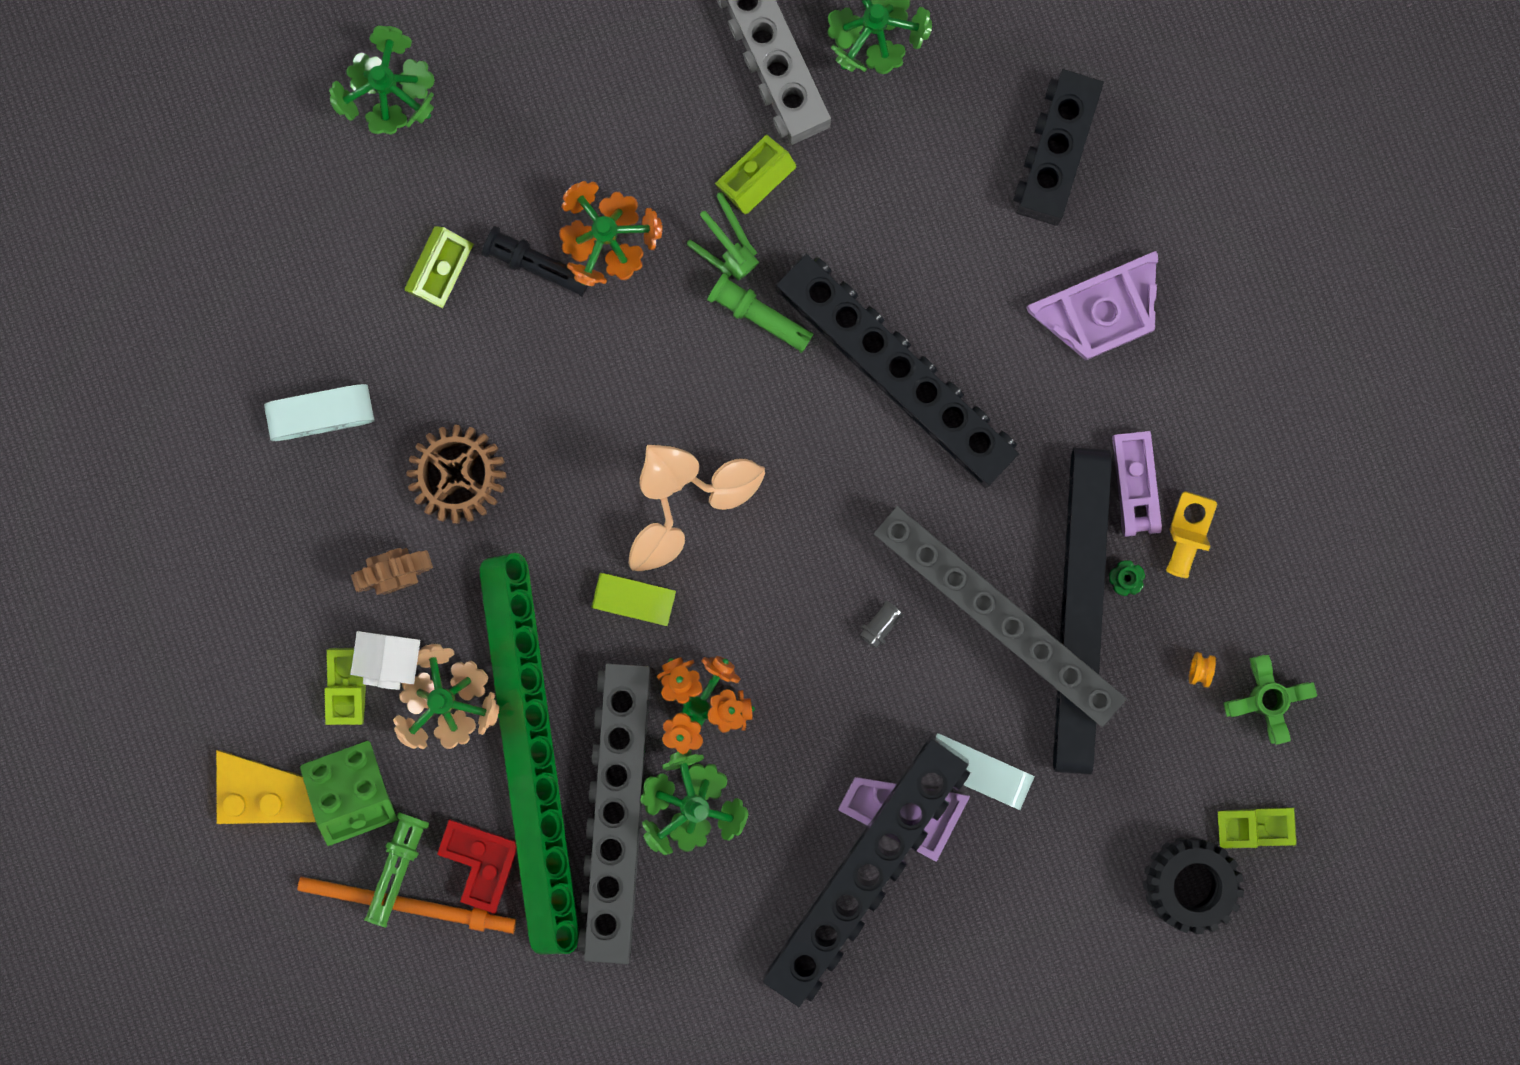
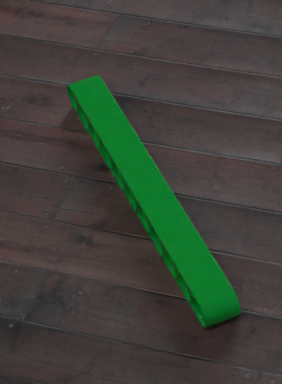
[480,553,579,955]

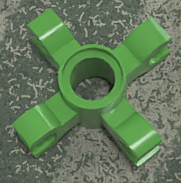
[1223,655,1317,745]

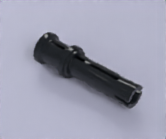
[481,226,588,297]

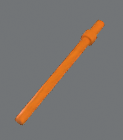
[297,876,517,934]

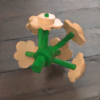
[393,644,499,749]

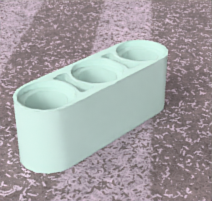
[264,384,374,441]
[936,733,1035,810]

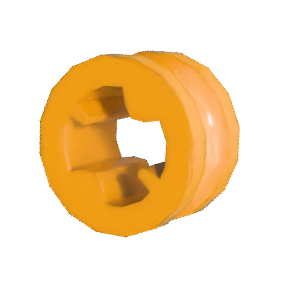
[1189,652,1216,688]

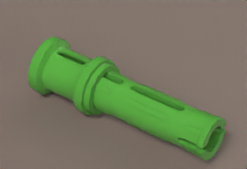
[707,273,814,353]
[364,812,430,928]

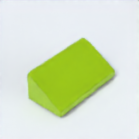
[715,134,796,214]
[404,226,474,309]

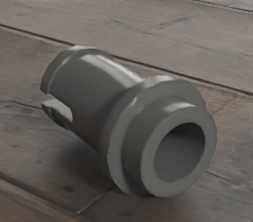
[859,601,904,649]

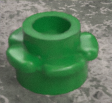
[1109,560,1145,596]

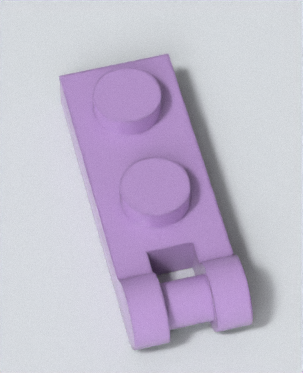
[1112,431,1162,537]

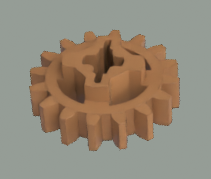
[351,548,433,595]

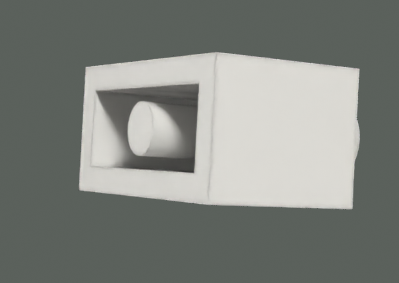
[351,631,420,690]

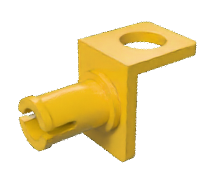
[1166,491,1217,578]

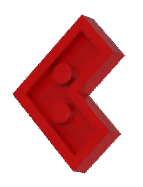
[437,819,517,914]

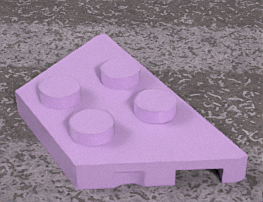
[1026,251,1158,360]

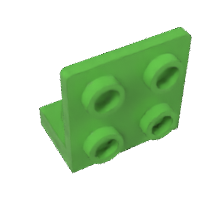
[300,741,398,846]

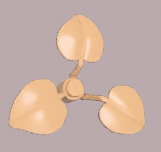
[628,445,765,571]

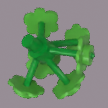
[828,0,932,74]
[329,26,435,135]
[640,750,748,855]

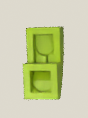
[591,573,676,626]
[325,648,366,725]
[1218,807,1297,848]

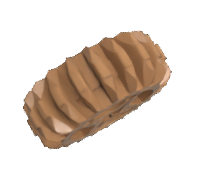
[407,425,507,524]

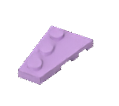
[838,777,970,862]

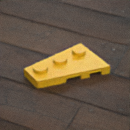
[216,750,316,824]

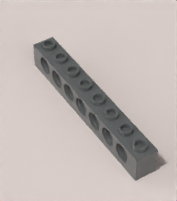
[874,506,1127,728]
[578,663,652,964]

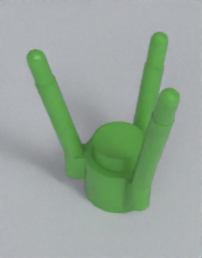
[687,192,759,281]

